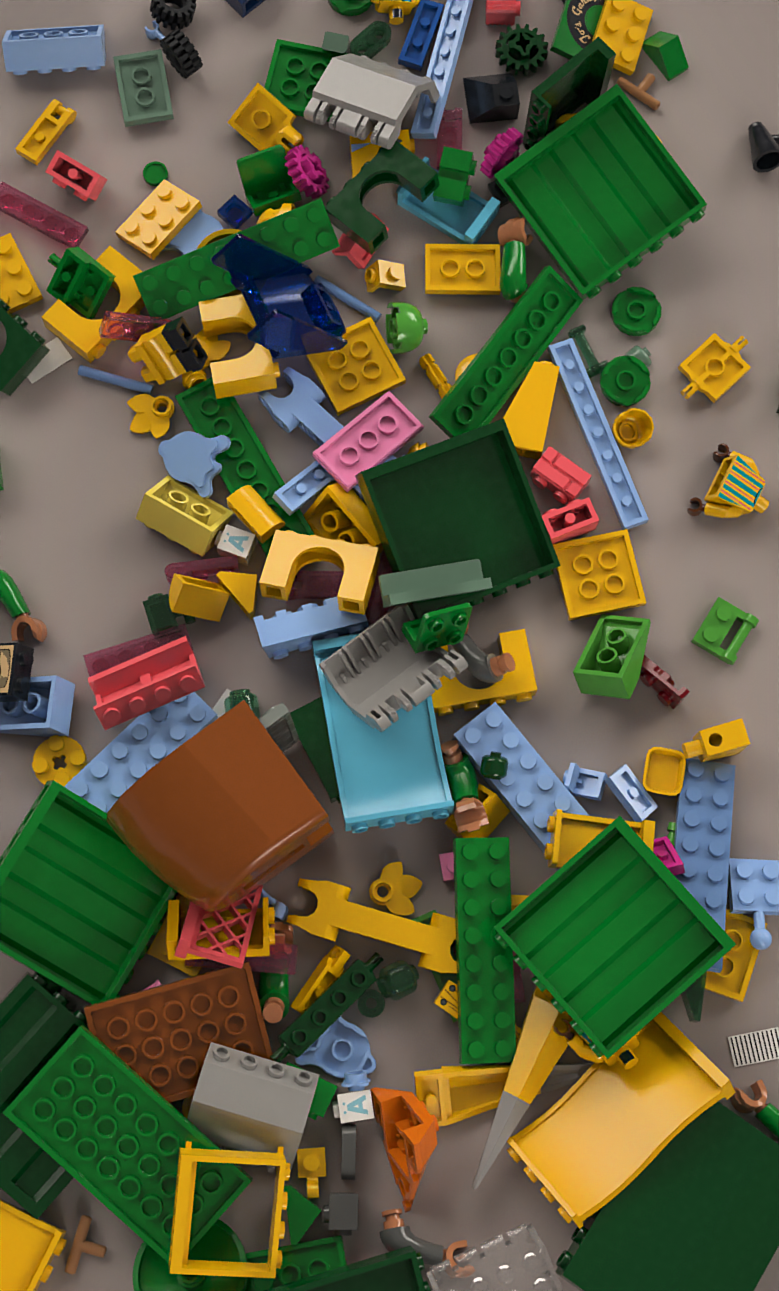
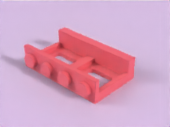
[88,636,205,730]

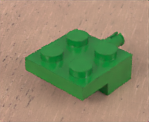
[46,247,116,319]

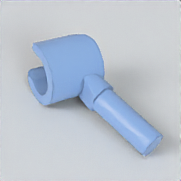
[145,20,165,40]
[261,889,288,921]

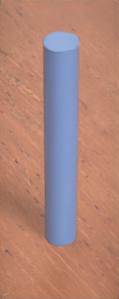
[313,275,382,323]
[78,365,154,395]

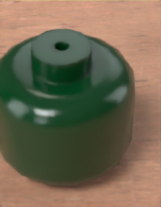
[480,751,508,779]

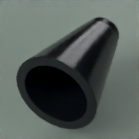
[748,122,779,172]

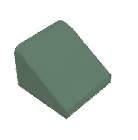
[322,31,350,54]

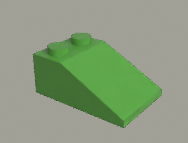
[573,614,651,699]

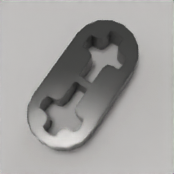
[341,1124,356,1180]

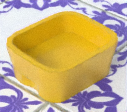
[642,747,686,796]

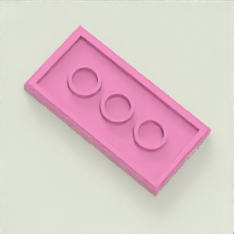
[312,391,424,492]

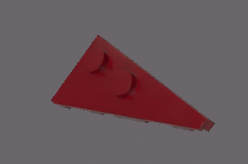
[639,655,690,709]

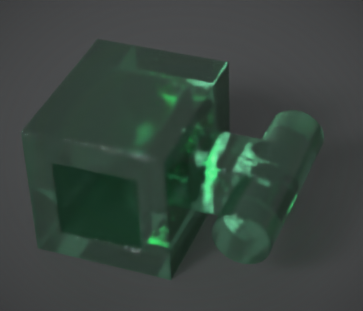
[143,593,196,637]

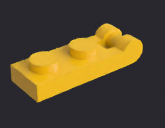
[15,99,77,165]

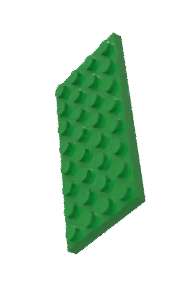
[3,1025,253,1263]

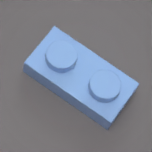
[605,764,658,822]

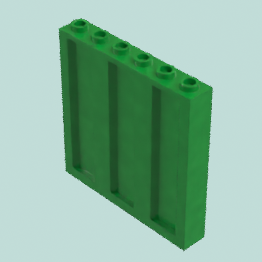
[494,84,707,300]
[0,780,177,1005]
[493,816,736,1059]

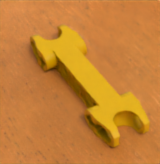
[286,878,457,974]

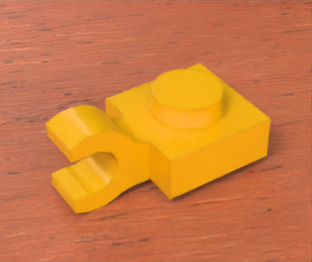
[297,1147,327,1198]

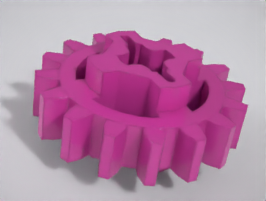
[480,127,524,179]
[285,145,330,199]

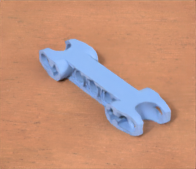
[258,367,396,504]

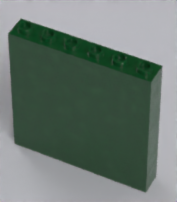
[355,418,561,620]

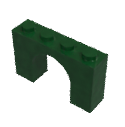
[325,141,440,255]
[0,298,50,396]

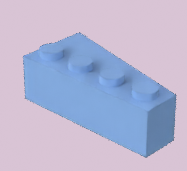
[253,597,369,660]

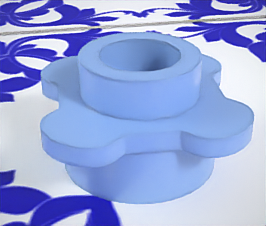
[341,1070,371,1091]

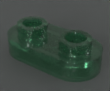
[350,21,391,59]

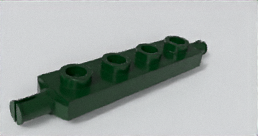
[269,952,384,1063]

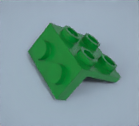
[236,144,302,217]
[401,603,473,654]

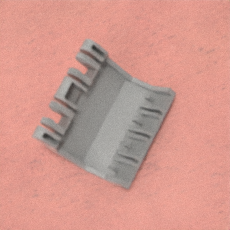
[304,53,440,149]
[319,604,468,732]
[187,1042,319,1173]

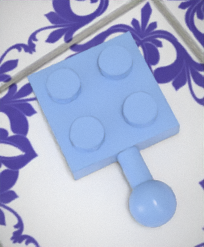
[728,858,779,950]

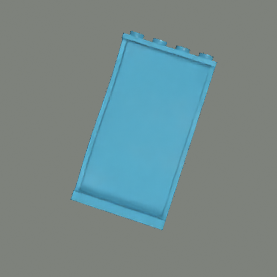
[312,634,454,833]

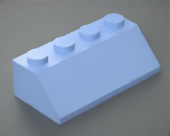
[2,24,106,75]

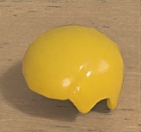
[612,408,654,449]

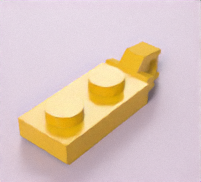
[290,945,351,1014]

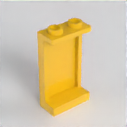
[544,809,655,869]
[166,897,275,960]

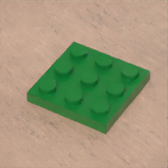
[264,39,348,122]

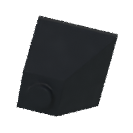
[463,73,520,124]

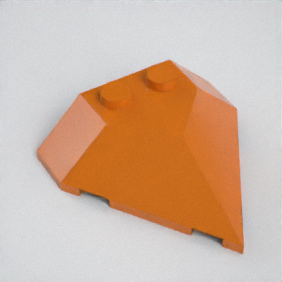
[370,1087,439,1212]

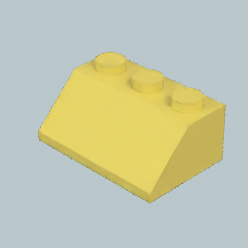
[136,475,234,557]

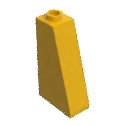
[503,361,560,460]

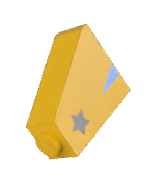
[349,129,415,179]

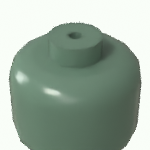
[625,346,652,368]

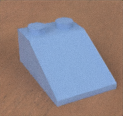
[0,675,75,737]

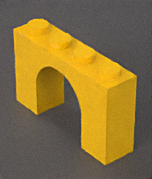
[42,246,145,364]
[198,291,281,399]
[259,530,380,615]
[431,629,537,716]

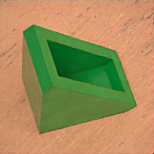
[642,31,689,81]
[284,1184,322,1245]

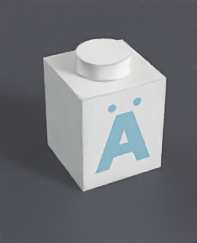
[215,524,257,566]
[332,1090,374,1123]

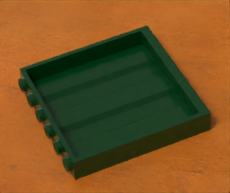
[0,971,89,1219]

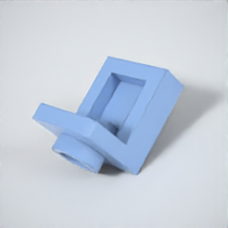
[563,763,608,801]

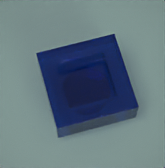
[217,194,253,229]

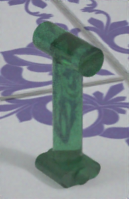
[568,324,608,378]

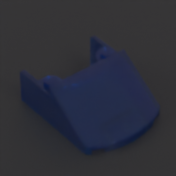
[211,234,348,359]

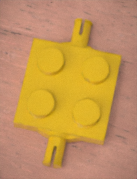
[678,333,751,403]

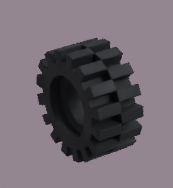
[150,0,196,30]
[160,29,203,78]

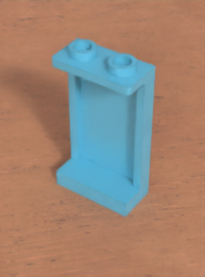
[396,156,500,244]

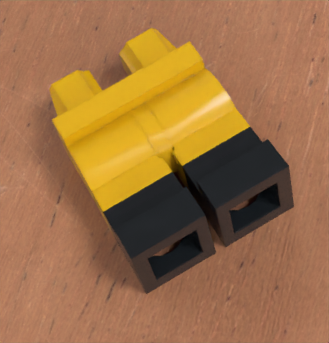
[127,316,208,385]

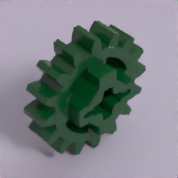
[495,24,548,76]

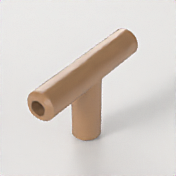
[616,73,660,110]
[64,1215,107,1275]

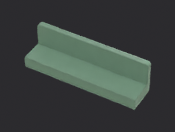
[378,559,493,607]

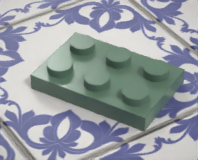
[113,49,174,127]

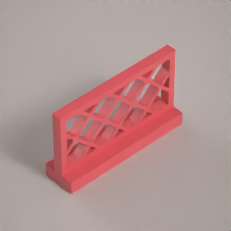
[174,885,263,969]

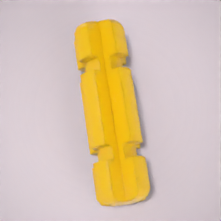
[419,353,452,399]

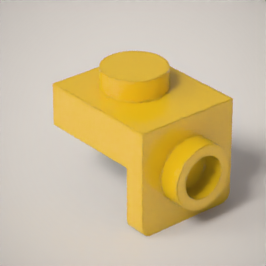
[364,259,406,293]

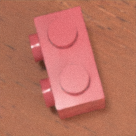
[45,150,108,201]
[542,497,599,544]

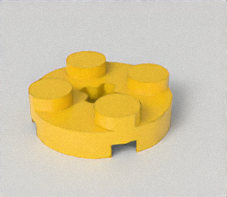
[32,735,87,786]

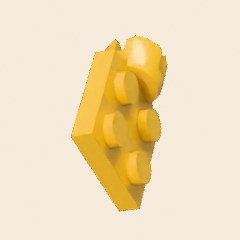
[227,83,304,155]

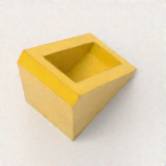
[216,571,259,620]

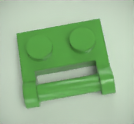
[691,597,759,665]

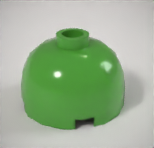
[385,302,428,354]

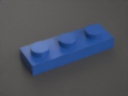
[398,0,444,71]

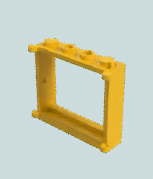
[168,1141,290,1278]

